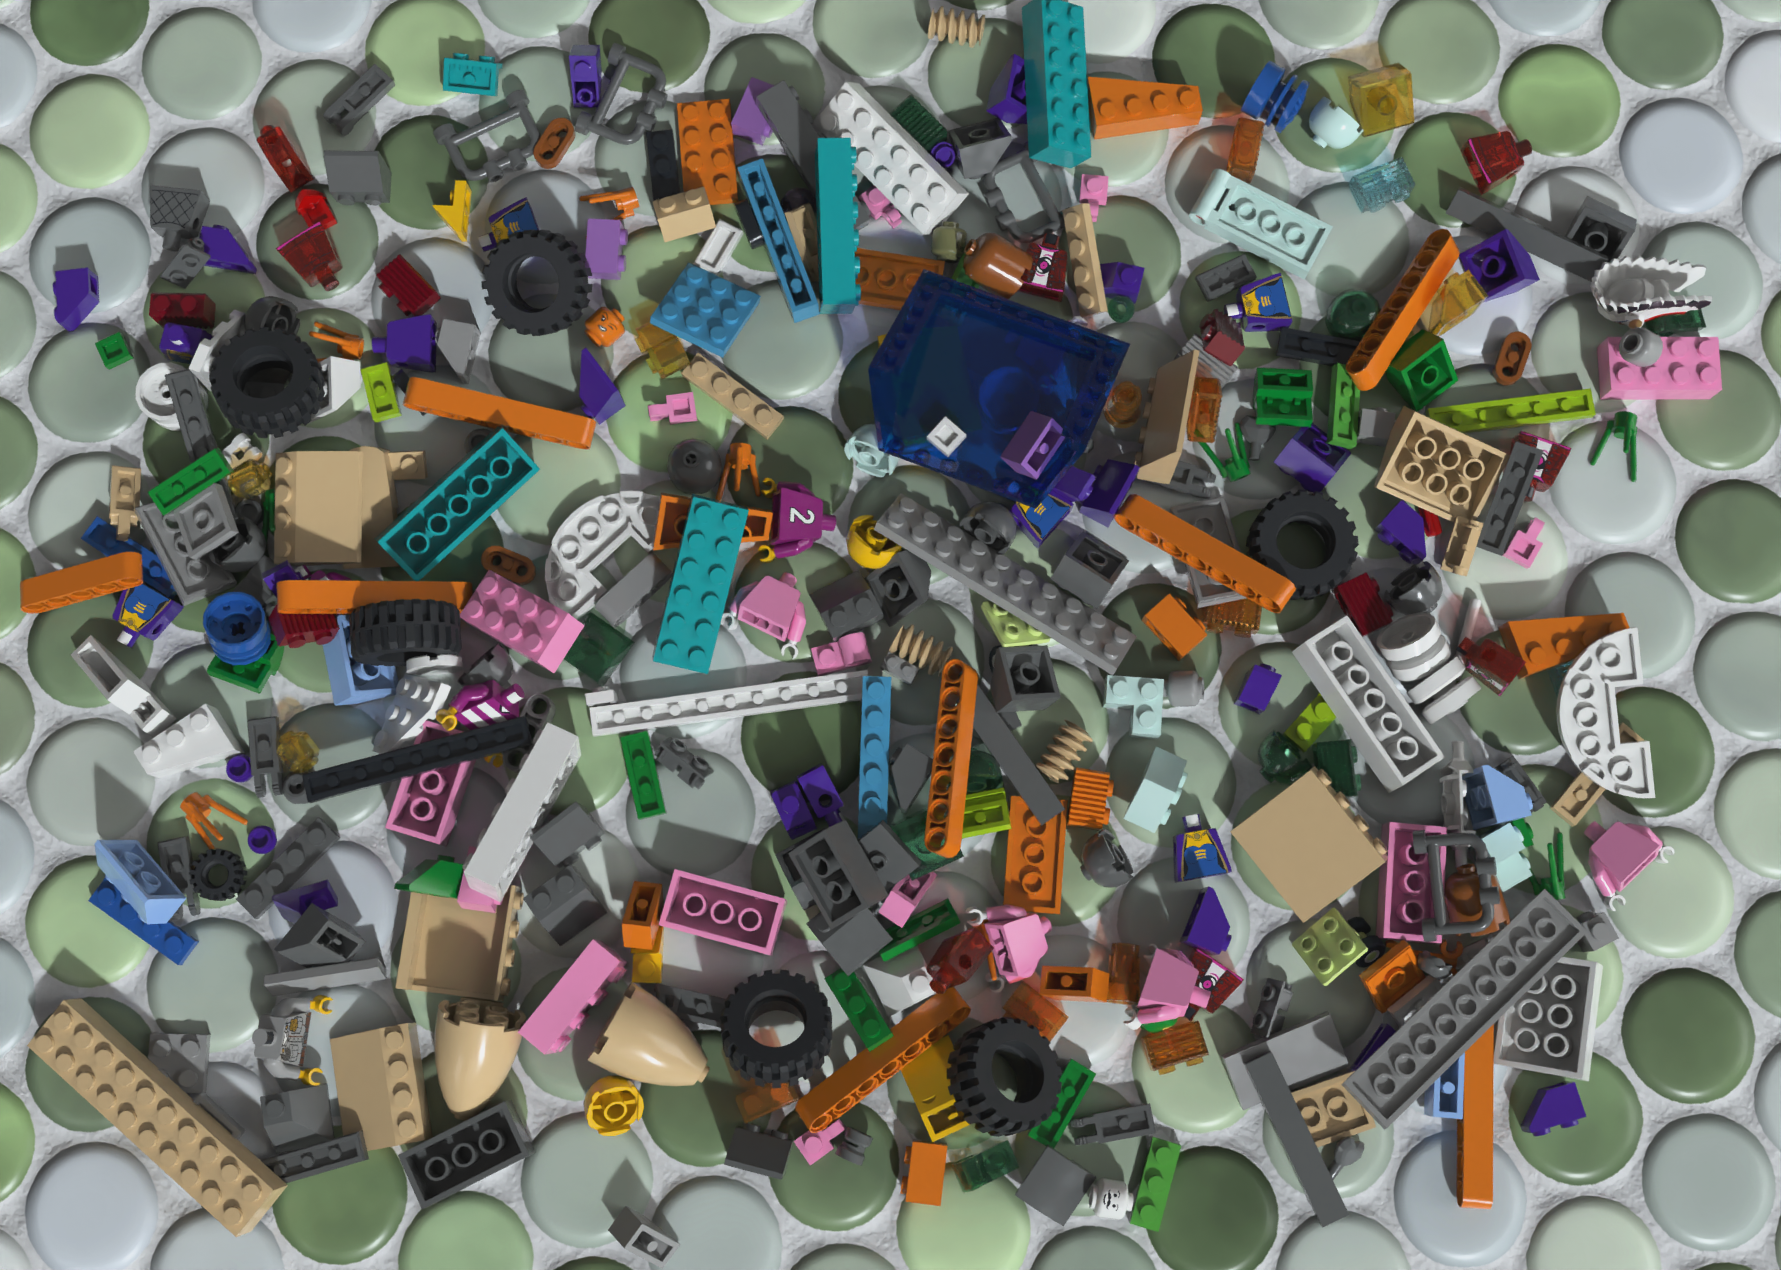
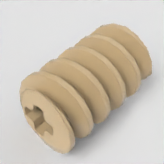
[928,6,985,48]
[889,624,953,677]
[1035,720,1093,783]

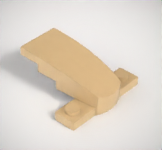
[343,446,428,569]

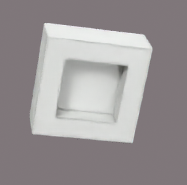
[927,416,966,457]
[585,686,618,708]

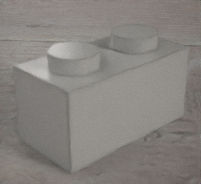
[880,652,919,686]

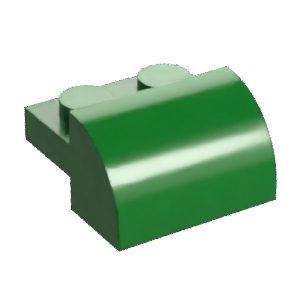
[1253,368,1313,427]
[207,633,284,694]

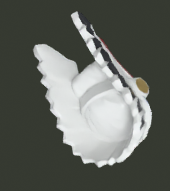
[1590,256,1712,329]

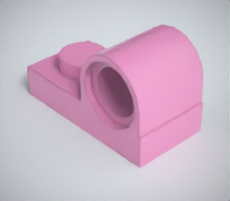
[811,632,872,676]

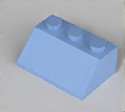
[323,615,398,706]
[1462,764,1533,830]
[94,840,186,924]

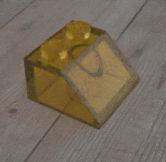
[1348,62,1414,137]
[1428,270,1488,337]

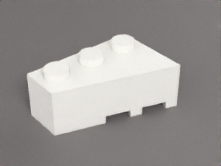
[133,703,246,778]

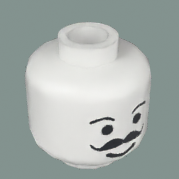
[1089,1178,1133,1220]

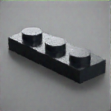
[646,129,680,201]
[1276,327,1360,366]

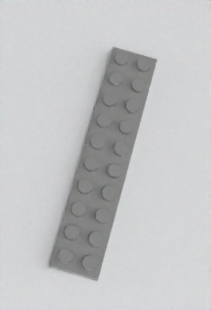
[874,493,1137,675]
[1341,889,1588,1130]

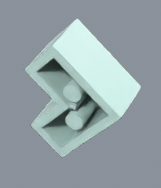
[1103,675,1164,739]
[1123,747,1188,833]
[1468,823,1532,892]

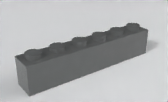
[756,80,871,230]

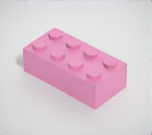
[1597,337,1722,400]
[460,570,584,673]
[385,720,476,847]
[1376,822,1447,944]
[659,869,787,956]
[518,939,628,1055]

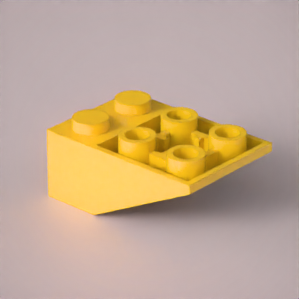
[901,1035,971,1142]

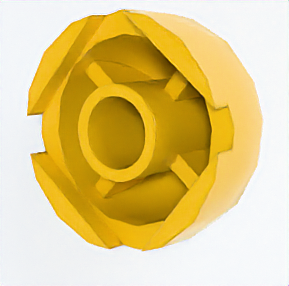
[846,515,902,569]
[583,1075,644,1136]

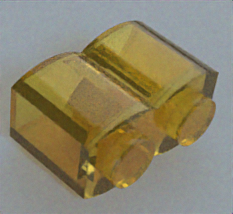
[634,322,691,379]

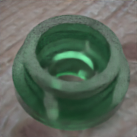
[1108,295,1135,323]

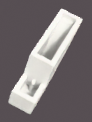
[71,635,177,737]

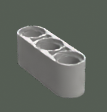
[595,553,672,628]
[503,693,556,773]

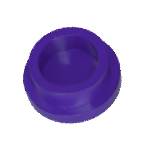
[929,141,955,168]
[226,754,253,783]
[248,826,277,854]

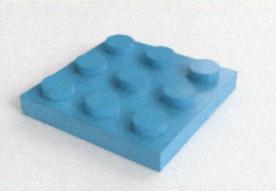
[650,263,761,358]

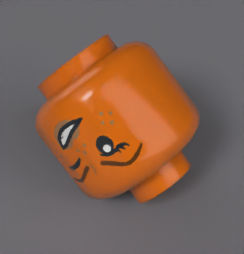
[584,307,625,347]

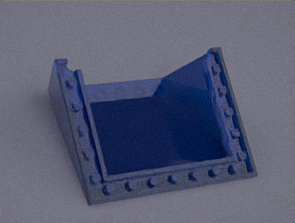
[868,269,1130,509]

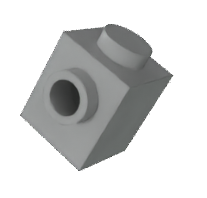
[1357,407,1396,447]
[1576,910,1619,952]

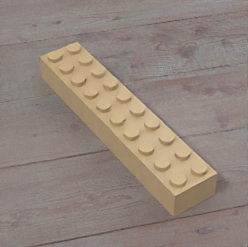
[27,998,288,1237]

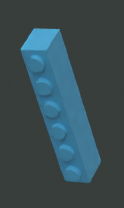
[737,158,820,323]
[858,676,892,839]

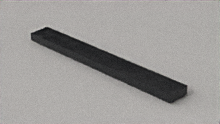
[302,716,533,803]

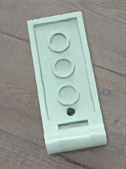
[1189,168,1333,280]

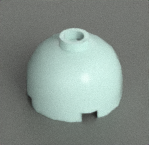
[1309,97,1364,149]
[844,424,901,477]

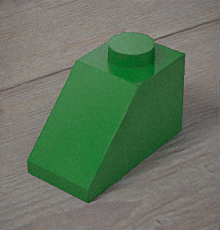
[394,855,464,899]

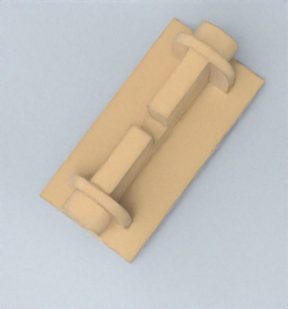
[1440,516,1484,576]

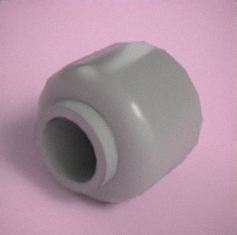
[1619,327,1663,367]
[1163,670,1205,707]

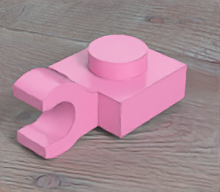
[1079,174,1109,222]
[858,185,902,229]
[648,392,697,425]
[1503,517,1545,569]
[794,1118,846,1166]

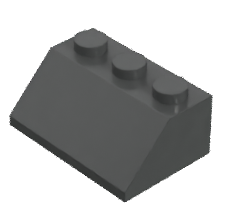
[788,820,889,929]

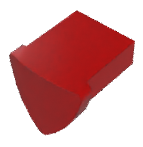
[295,189,338,236]

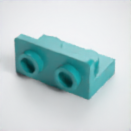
[443,53,502,96]

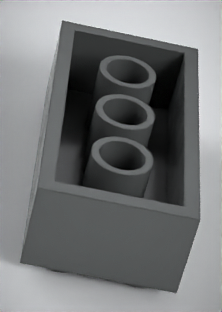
[398,1099,536,1209]

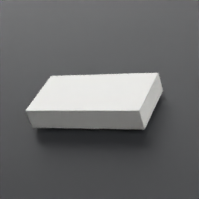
[693,219,743,276]

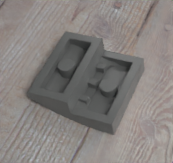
[1015,1145,1096,1226]

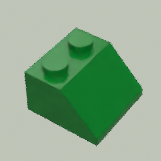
[1385,329,1458,412]

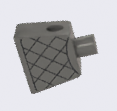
[150,185,210,252]

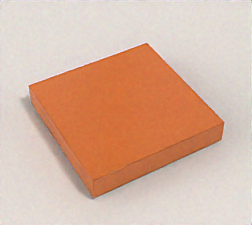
[1359,939,1426,1014]

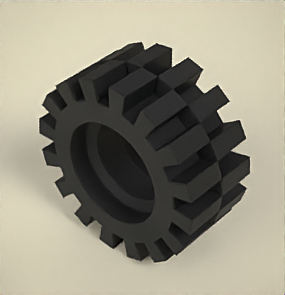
[189,849,247,901]

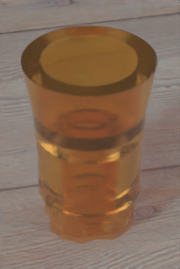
[1103,381,1142,428]
[1107,943,1141,1005]

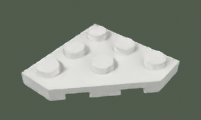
[189,309,246,391]
[373,673,451,754]

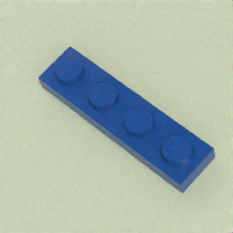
[81,516,177,599]
[88,878,199,965]

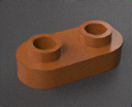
[533,118,576,169]
[1493,331,1532,385]
[481,546,536,585]

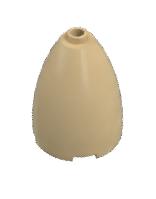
[587,982,710,1086]
[434,997,526,1120]

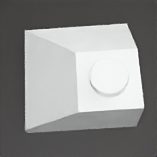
[309,356,363,423]
[863,946,940,1017]

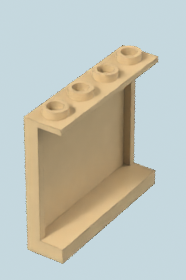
[1230,766,1388,923]
[395,885,524,1001]

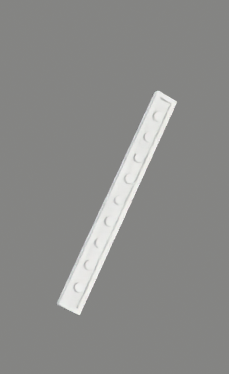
[590,670,868,737]

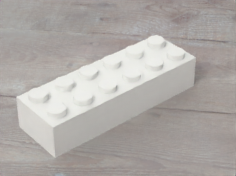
[813,82,969,235]
[1292,616,1445,793]
[463,722,581,902]

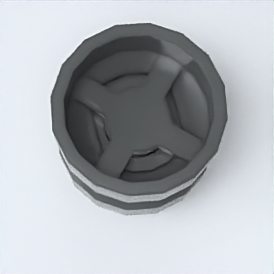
[835,1126,873,1166]

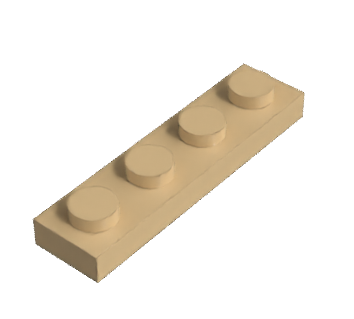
[1062,203,1108,317]
[681,353,784,440]
[1550,722,1645,827]

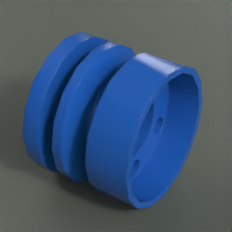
[1241,61,1310,134]
[203,592,271,665]

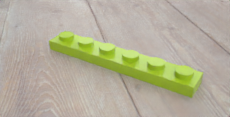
[1426,388,1596,433]

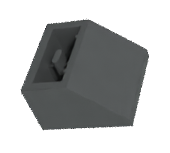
[274,903,366,968]

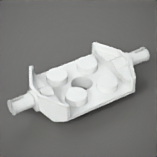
[1439,741,1476,868]

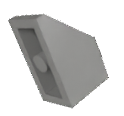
[435,319,481,384]
[608,1206,680,1269]

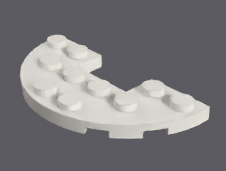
[545,491,660,620]
[1556,627,1655,798]

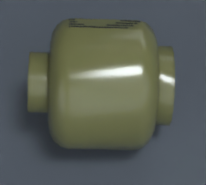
[931,222,967,263]

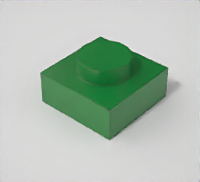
[95,332,134,370]
[1505,818,1534,847]

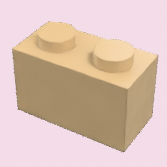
[652,187,716,242]

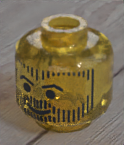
[228,459,272,499]
[276,730,320,773]

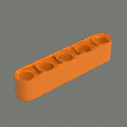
[20,552,143,613]

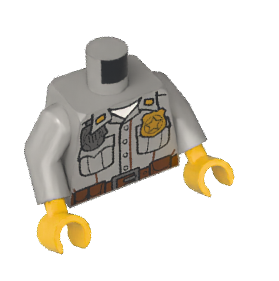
[252,995,333,1086]

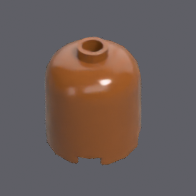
[963,233,1033,301]
[1444,864,1510,937]

